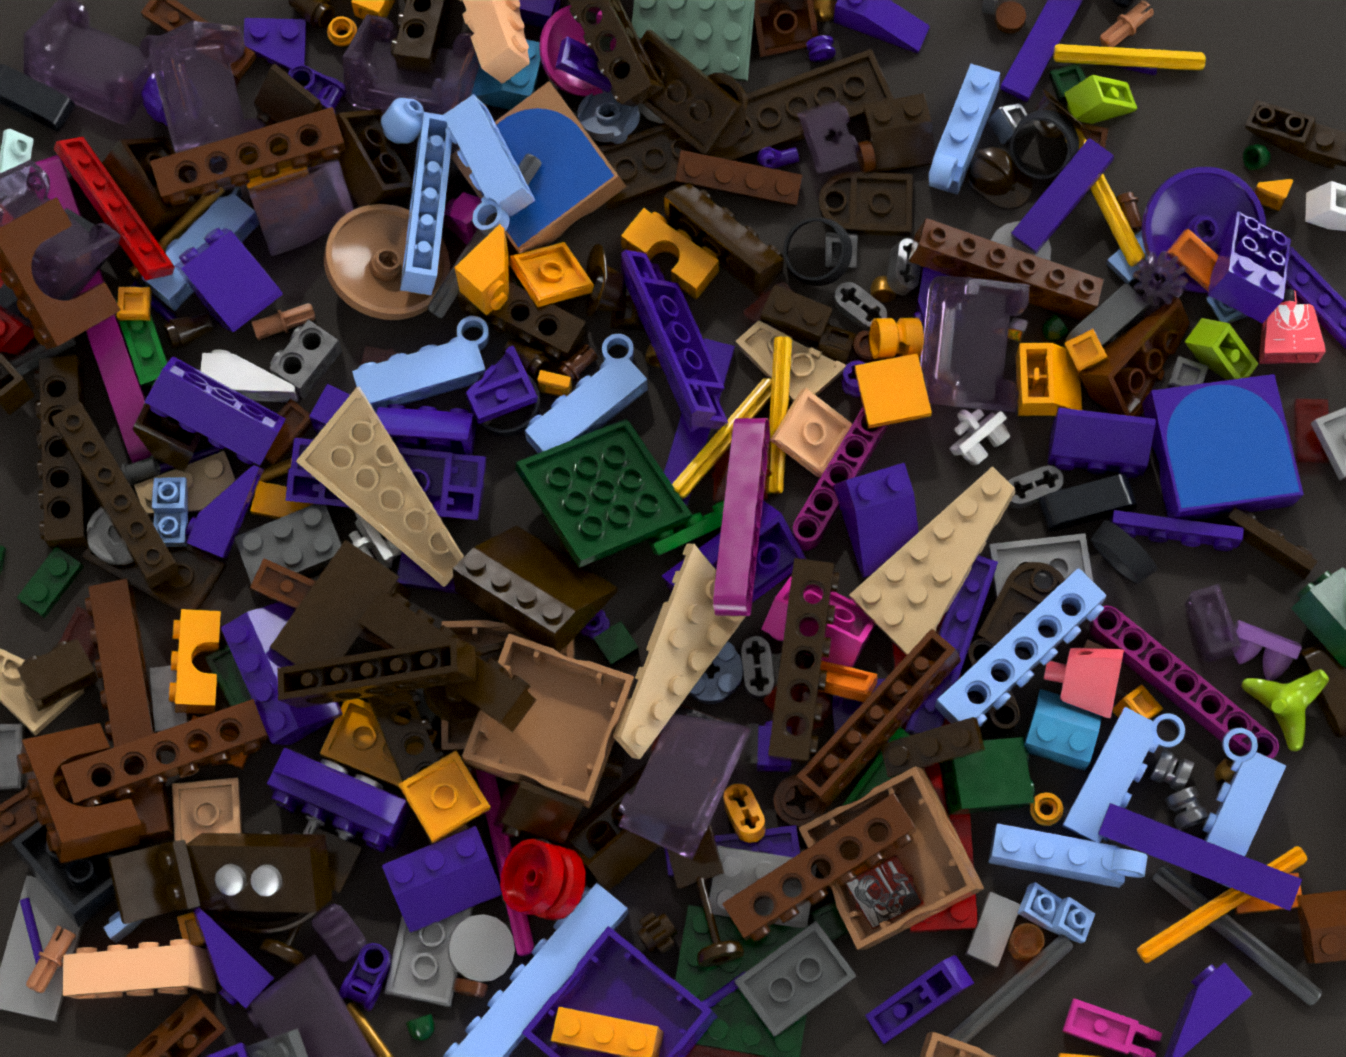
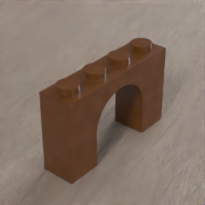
[0,197,120,350]
[17,723,141,863]

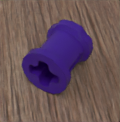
[842,360,866,398]

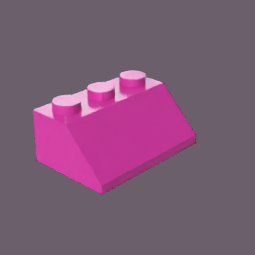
[761,575,876,668]

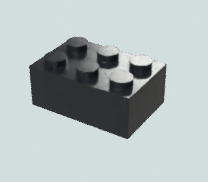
[12,821,116,927]

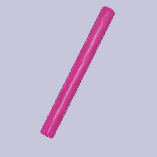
[475,769,534,956]

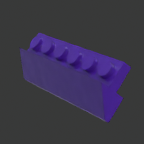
[621,250,728,433]
[285,438,487,520]

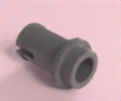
[120,456,161,487]

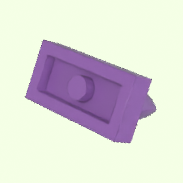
[1233,620,1302,681]

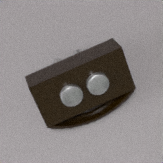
[186,831,332,933]

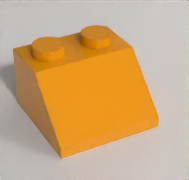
[454,224,509,316]

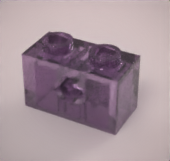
[798,101,859,173]

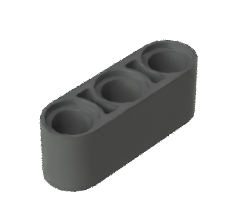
[1065,283,1150,348]

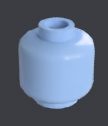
[381,98,424,144]

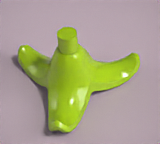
[1241,669,1329,751]

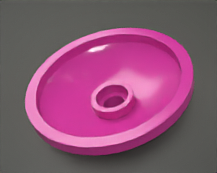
[539,5,616,97]

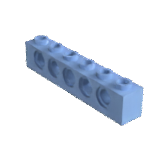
[400,112,452,295]
[935,568,1107,727]

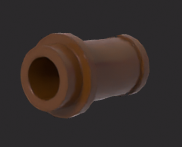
[1116,192,1142,233]
[558,344,598,381]

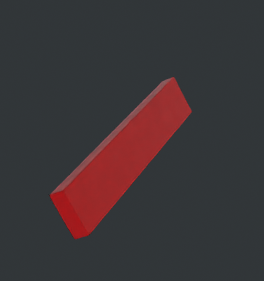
[54,137,175,281]

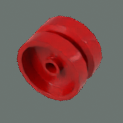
[500,838,586,921]

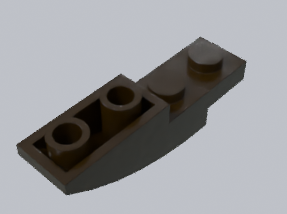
[1245,100,1346,170]

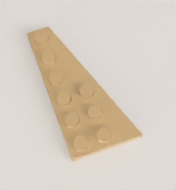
[296,386,464,587]
[849,466,1016,656]
[613,544,746,759]

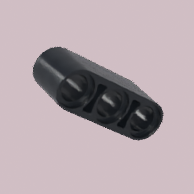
[0,64,76,132]
[1039,474,1137,531]

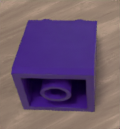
[175,228,283,332]

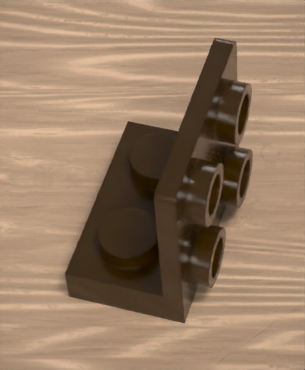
[108,840,200,924]

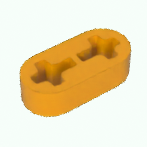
[723,784,766,843]

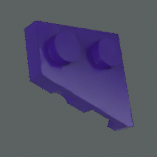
[243,18,306,70]
[466,345,538,424]

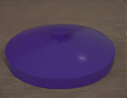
[1142,167,1266,293]

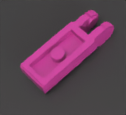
[1062,998,1162,1057]

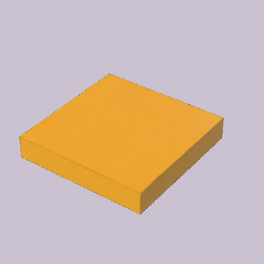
[509,242,594,307]
[854,354,932,429]
[398,751,491,843]

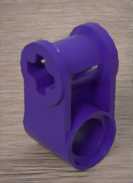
[288,65,349,114]
[338,943,392,1012]

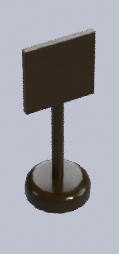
[665,825,744,967]
[260,828,362,969]

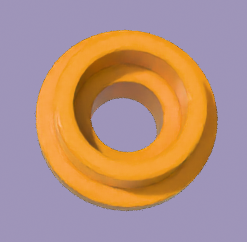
[327,16,358,47]
[1030,792,1063,826]

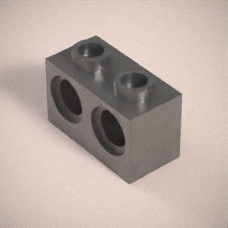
[270,319,342,399]

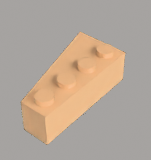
[459,0,530,84]
[63,939,216,999]

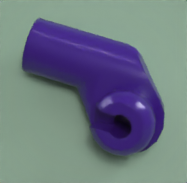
[757,147,799,169]

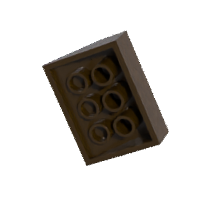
[452,525,618,653]

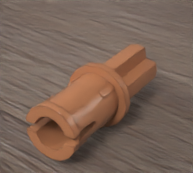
[1100,0,1154,47]
[252,303,316,340]
[26,926,76,993]

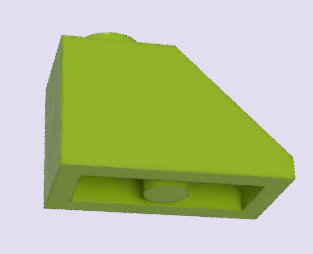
[1064,75,1137,124]
[1185,318,1259,380]

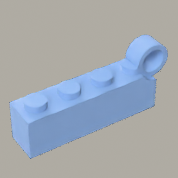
[929,64,1000,195]
[443,94,535,236]
[142,172,260,311]
[352,316,489,413]
[525,334,648,453]
[1062,707,1185,843]
[1202,728,1286,888]
[988,823,1148,888]

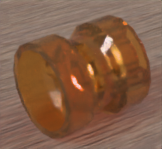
[1007,923,1045,961]

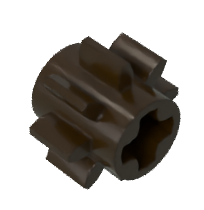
[636,912,678,954]

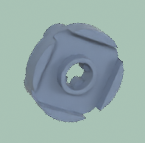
[577,90,640,144]
[689,642,743,704]

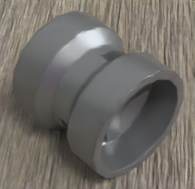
[1150,749,1194,791]
[1165,786,1209,830]

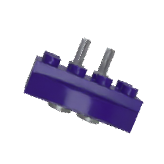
[267,747,412,853]

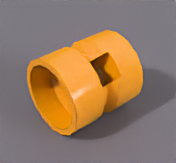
[869,318,924,359]

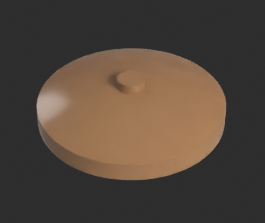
[324,204,450,320]

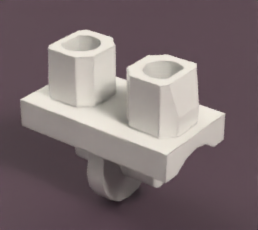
[949,409,1010,465]
[349,512,402,569]

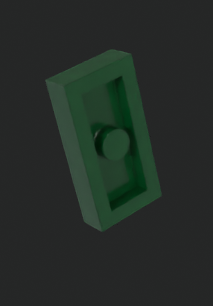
[17,547,84,618]

